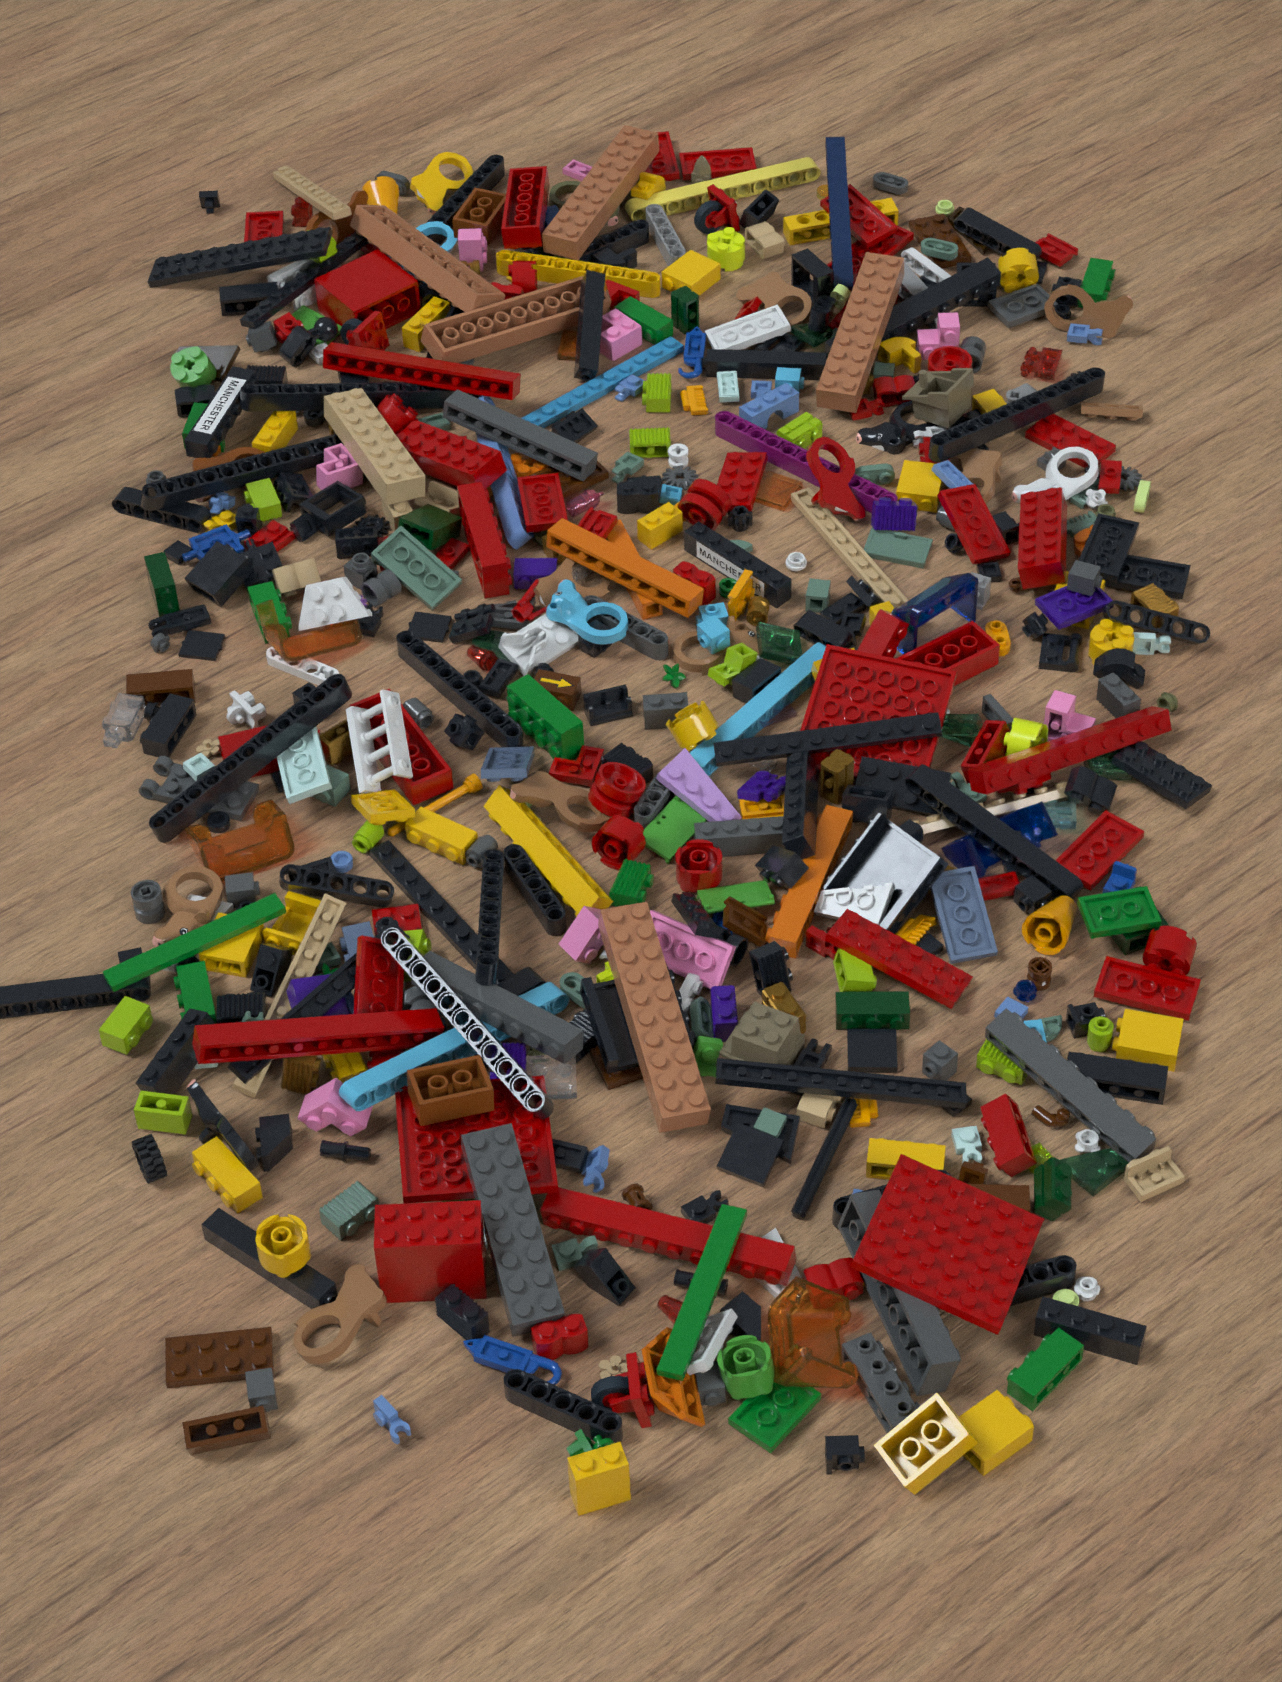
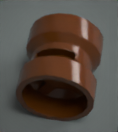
[1026,957,1052,991]

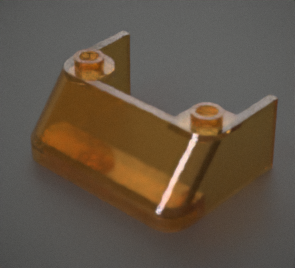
[256,600,362,663]

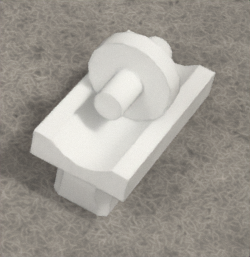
[226,690,266,729]

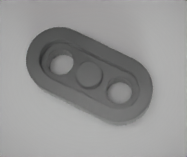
[375,171,410,195]
[873,172,908,195]

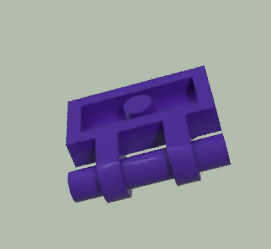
[737,771,786,802]

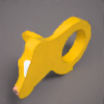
[410,152,473,215]

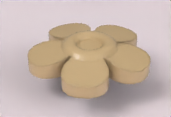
[196,739,220,758]
[599,1355,628,1379]

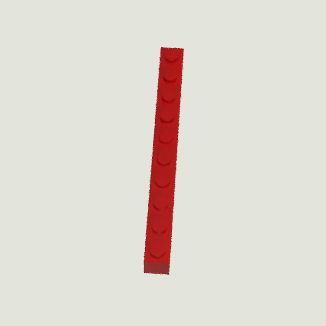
[323,342,521,400]
[967,706,1172,795]
[192,1008,444,1064]
[540,1187,796,1286]

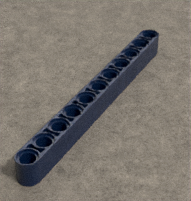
[825,136,853,291]

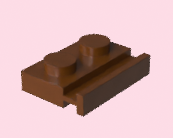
[723,896,767,947]

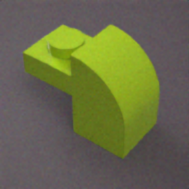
[707,643,758,686]

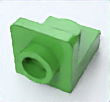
[693,1035,723,1077]

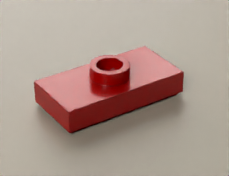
[1098,460,1122,494]
[435,538,470,570]
[978,871,1020,901]

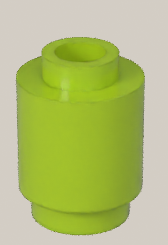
[352,820,385,853]
[1087,1016,1114,1052]

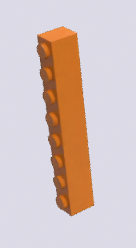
[546,518,704,618]
[765,805,853,959]

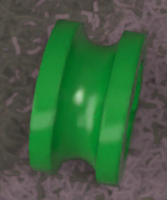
[719,578,737,599]

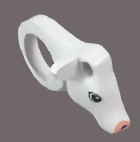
[1011,447,1099,503]

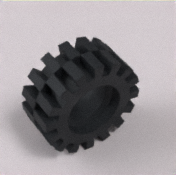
[132,1134,168,1184]

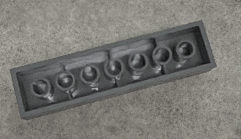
[461,1123,565,1337]
[838,1190,961,1396]

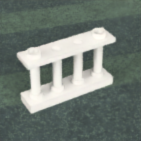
[267,259,341,311]
[346,690,413,793]

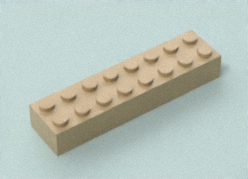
[324,388,425,505]

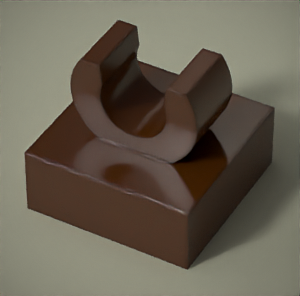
[958,1161,988,1184]

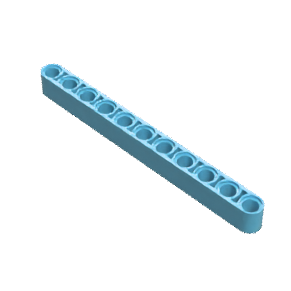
[690,642,826,776]
[339,982,569,1111]

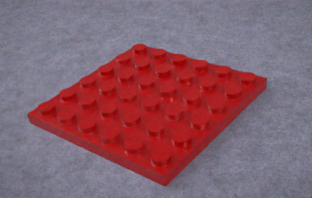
[800,644,957,780]
[395,1075,558,1204]
[850,1154,1044,1335]

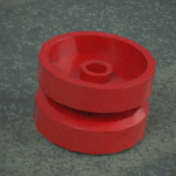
[927,346,972,371]
[677,479,732,531]
[588,762,646,818]

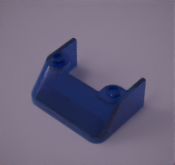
[891,573,978,655]
[941,801,1058,878]

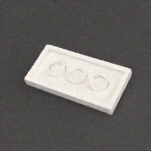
[705,304,791,350]

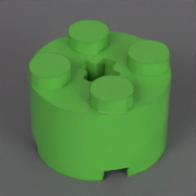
[170,346,216,388]
[717,1335,776,1400]

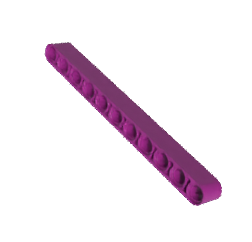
[715,411,897,514]

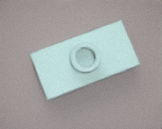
[717,371,739,403]

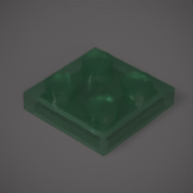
[756,622,803,665]

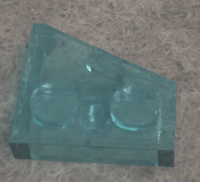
[1029,797,1077,829]

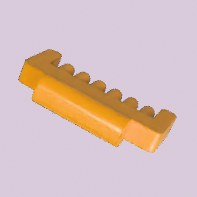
[680,385,708,415]
[896,915,937,945]
[849,1098,879,1128]

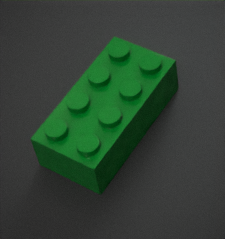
[506,674,584,760]

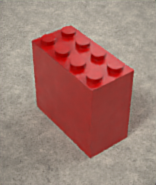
[314,249,421,329]
[374,1200,487,1303]

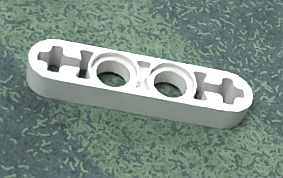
[901,247,951,283]
[266,646,339,685]

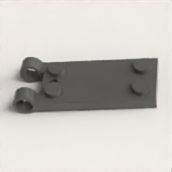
[139,756,259,821]

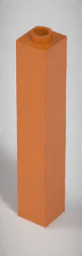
[606,519,663,620]

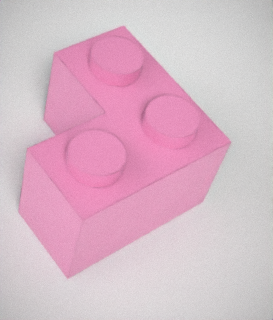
[458,228,487,271]
[600,308,642,362]
[917,312,960,360]
[316,443,363,490]
[1044,690,1096,741]
[559,906,604,964]
[297,1078,373,1137]

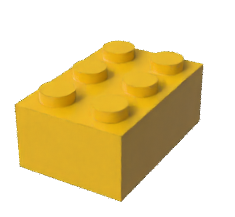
[874,1393,978,1495]

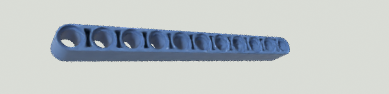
[476,395,534,550]

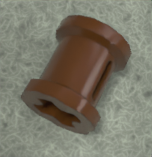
[622,1183,653,1210]

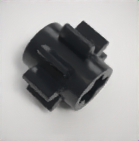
[728,506,753,532]
[1022,612,1048,638]

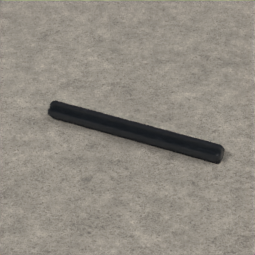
[791,1097,857,1219]

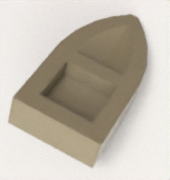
[691,155,712,184]

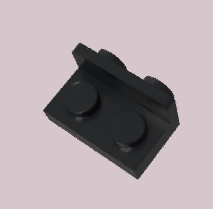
[551,408,598,443]
[273,471,313,512]
[335,526,378,559]

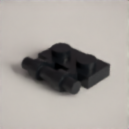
[448,603,496,644]

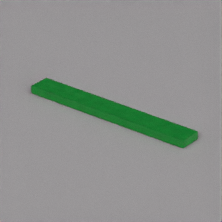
[102,893,287,992]
[656,1204,747,1381]

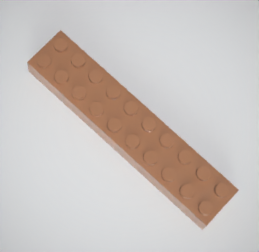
[542,125,659,261]
[350,205,505,312]
[816,252,904,413]
[421,276,611,363]
[598,902,711,1133]

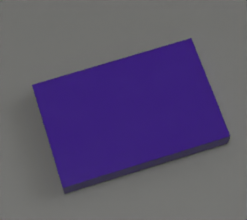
[1035,586,1114,630]

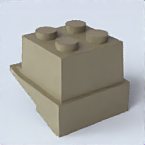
[902,368,974,428]
[720,1002,805,1091]

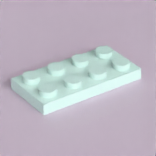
[277,726,332,804]

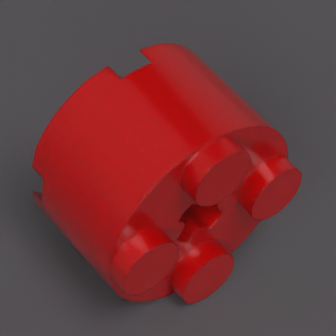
[508,261,537,294]
[376,393,418,435]
[591,814,646,870]
[675,839,723,893]
[1142,926,1197,975]

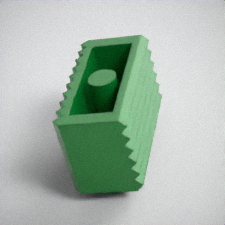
[609,858,654,907]

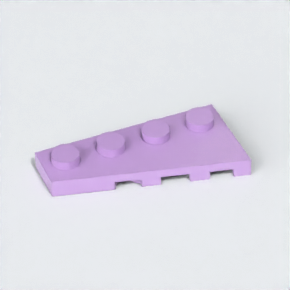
[656,748,742,822]

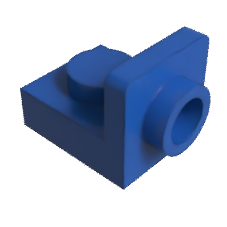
[1103,861,1137,893]

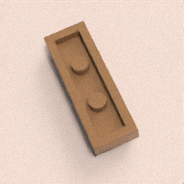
[1081,402,1143,421]

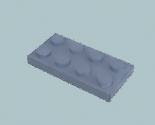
[480,746,535,782]
[930,866,998,964]

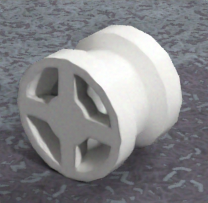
[668,444,689,469]

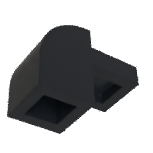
[593,247,637,269]
[1093,648,1145,689]

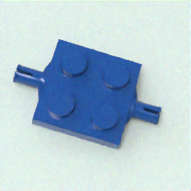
[182,524,251,562]

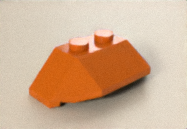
[641,1327,705,1427]

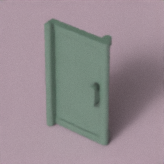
[864,527,933,569]

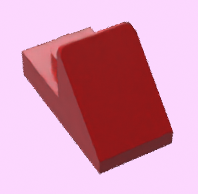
[605,279,640,311]

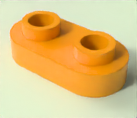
[985,620,1011,657]

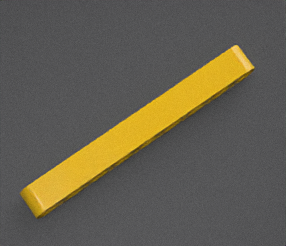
[496,250,661,298]

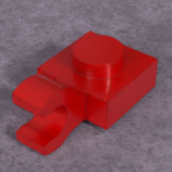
[735,296,762,320]
[849,398,884,421]
[806,925,838,960]

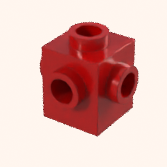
[273,312,304,343]

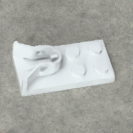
[498,614,578,676]

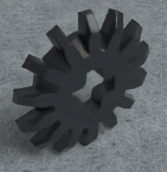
[353,515,390,538]

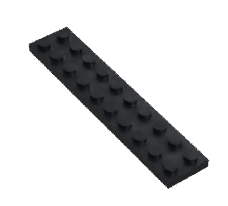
[147,227,333,288]

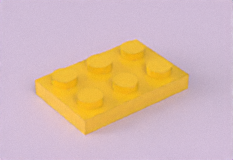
[351,789,415,825]

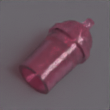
[566,490,604,517]

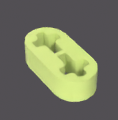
[830,284,851,309]
[1133,480,1151,513]

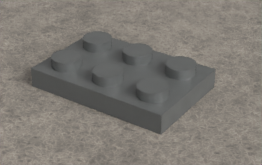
[988,283,1059,328]

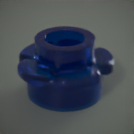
[1013,980,1037,1002]

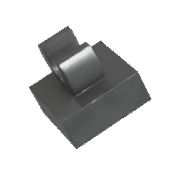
[1037,447,1066,471]

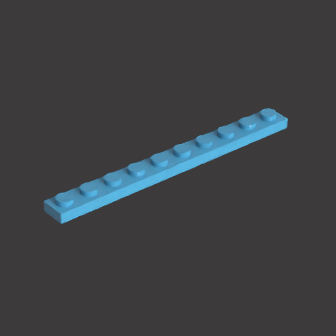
[522,336,684,428]

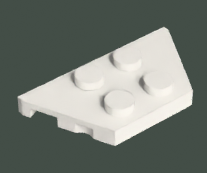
[298,577,372,631]

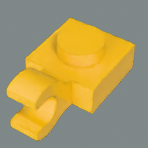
[204,510,237,533]

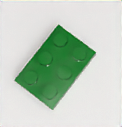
[1077,886,1161,939]
[728,1365,821,1453]

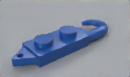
[678,326,706,379]
[463,1335,562,1385]

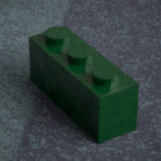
[835,991,910,1030]

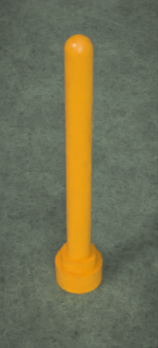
[387,773,483,836]

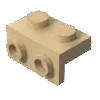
[414,481,459,515]
[1124,1146,1185,1202]

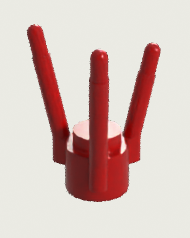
[511,579,547,623]

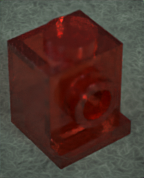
[291,197,314,227]

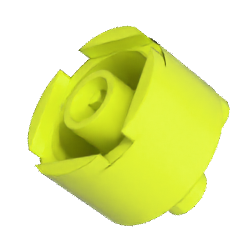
[707,227,745,272]
[1004,717,1048,756]

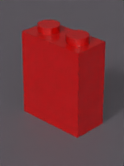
[218,725,280,778]

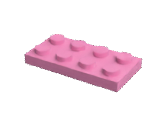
[650,910,736,989]

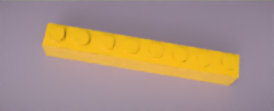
[483,785,613,917]

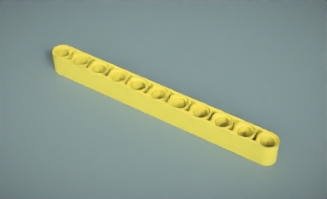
[625,157,821,221]

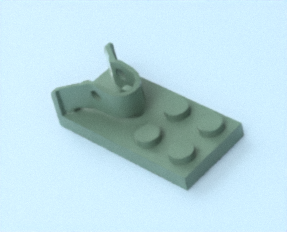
[371,526,462,611]

